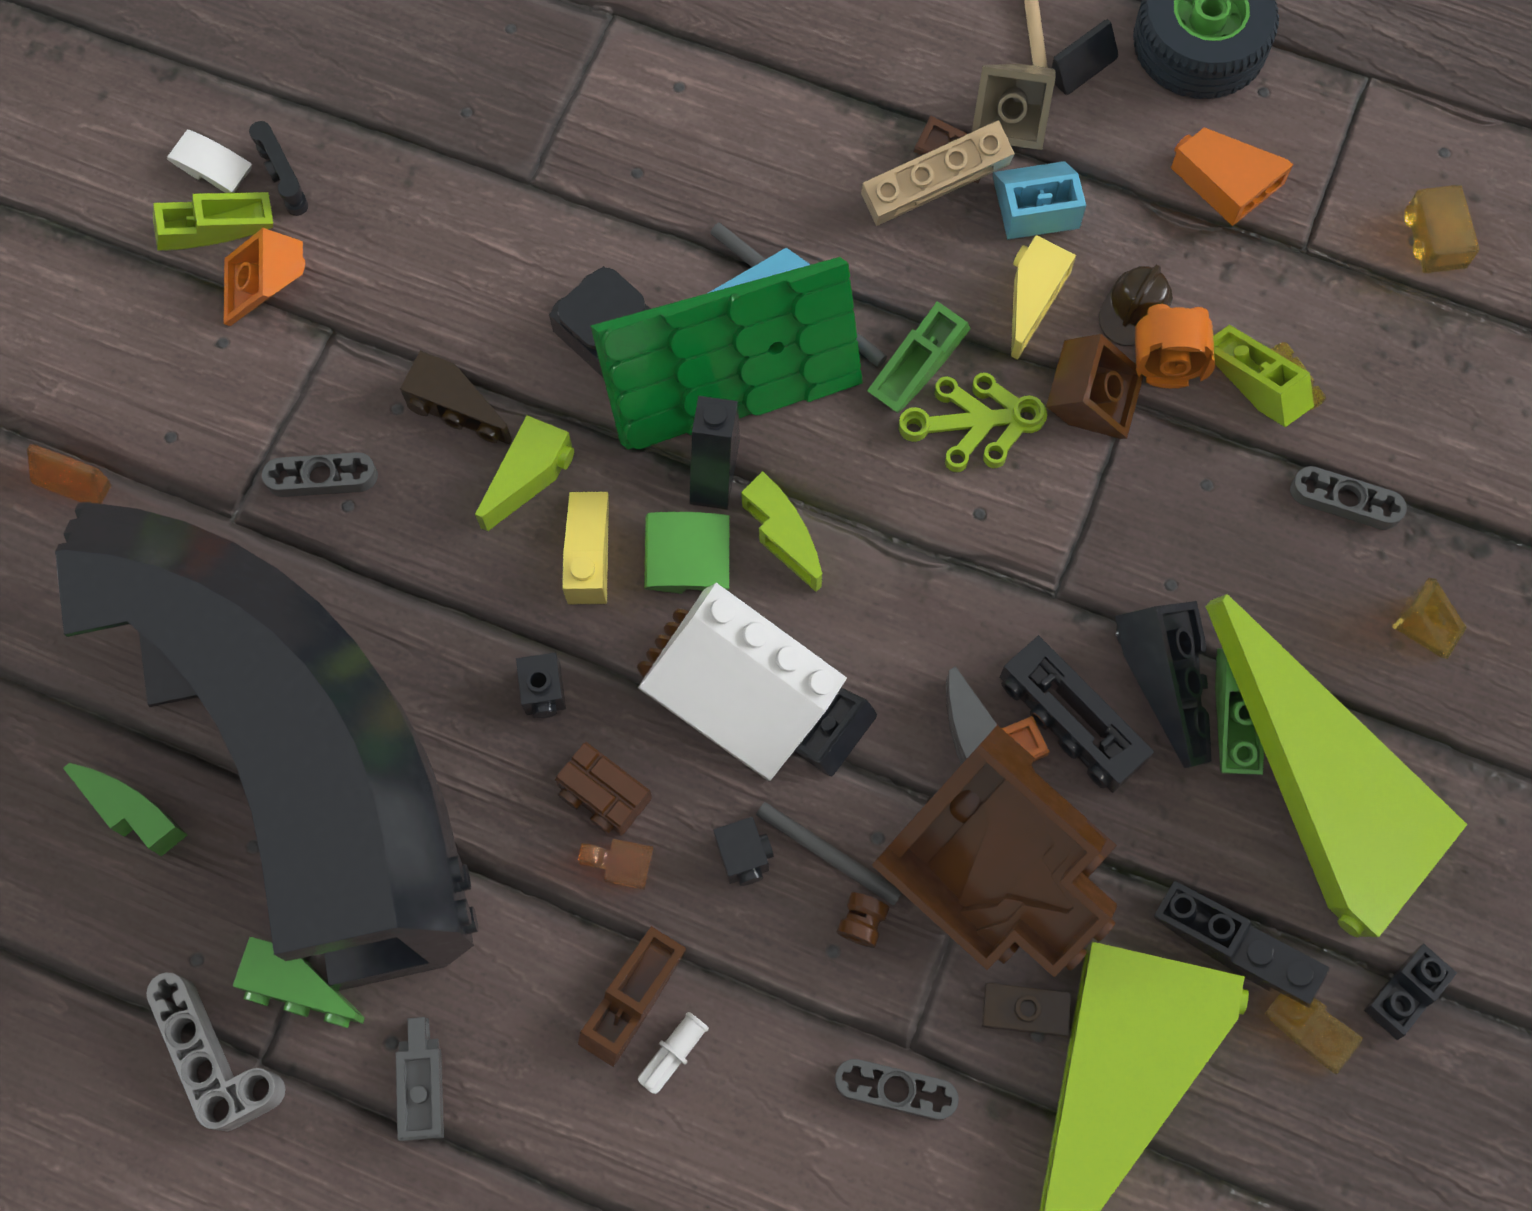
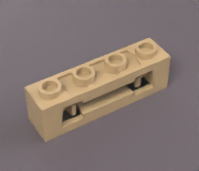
[861,120,1015,226]

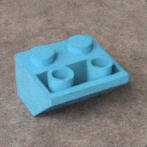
[993,161,1086,240]

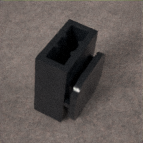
[549,266,651,377]

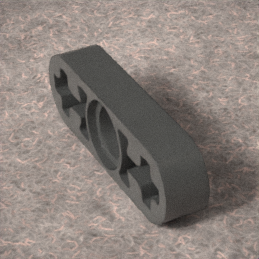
[262,452,378,497]
[1290,466,1407,530]
[835,1059,959,1120]

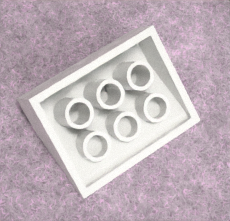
[638,583,847,781]

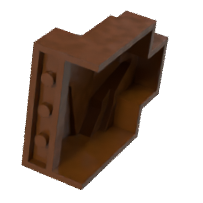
[872,725,1118,977]

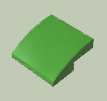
[644,512,729,594]

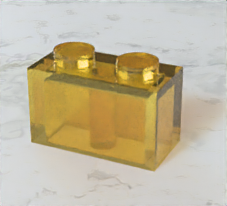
[1405,184,1480,273]

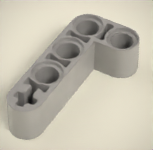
[146,972,286,1131]

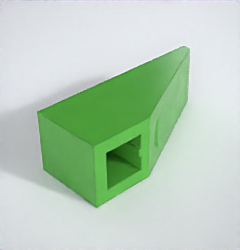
[1215,648,1264,775]
[233,937,365,1028]

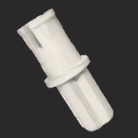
[638,1012,709,1094]

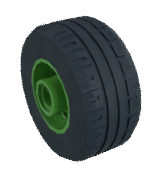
[1133,0,1279,99]

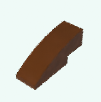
[578,926,686,1067]

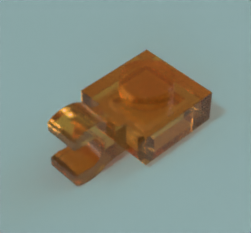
[578,839,654,890]

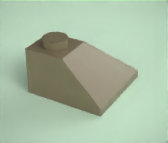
[972,64,1056,150]

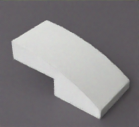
[167,129,252,193]

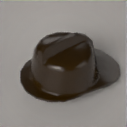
[1099,264,1173,346]

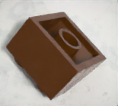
[1046,334,1144,439]

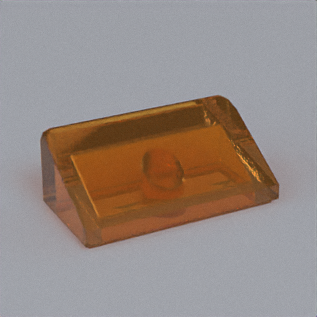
[27,444,112,504]

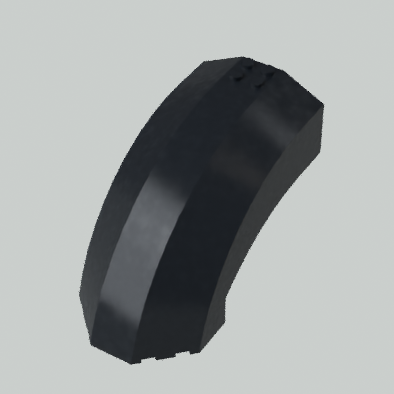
[55,502,478,991]

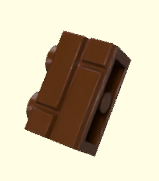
[555,742,652,836]

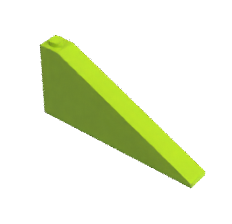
[1205,594,1468,938]
[1039,942,1249,1211]

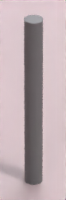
[756,802,902,906]

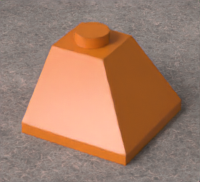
[224,228,305,326]

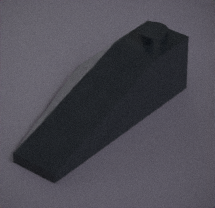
[1115,601,1212,768]

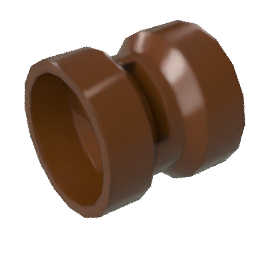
[836,892,890,948]

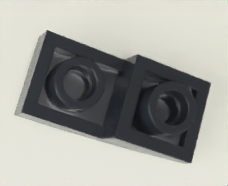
[1364,943,1457,1040]

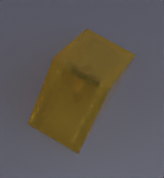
[1392,578,1467,659]

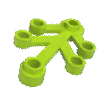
[899,372,1047,472]

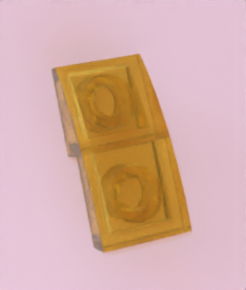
[1265,993,1363,1075]

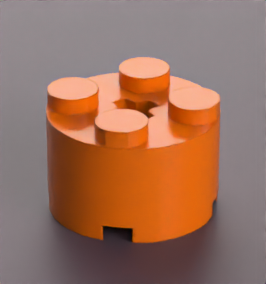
[1135,304,1215,389]

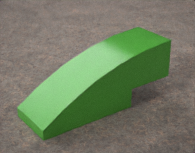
[867,301,971,414]
[63,763,187,856]

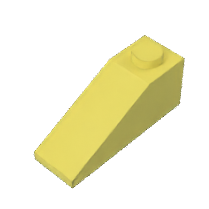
[1011,235,1076,360]
[563,492,609,604]

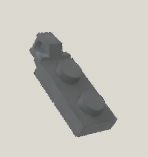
[395,1017,444,1141]

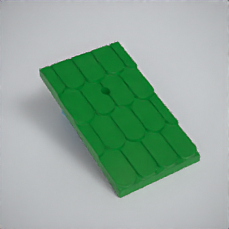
[590,248,863,450]

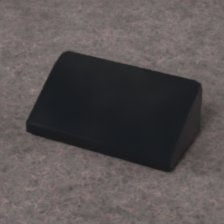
[1051,19,1118,95]
[794,687,877,777]

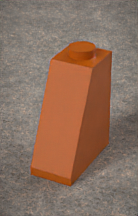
[1171,127,1293,226]

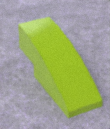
[153,192,273,251]
[741,471,822,592]

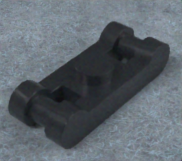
[249,121,308,216]

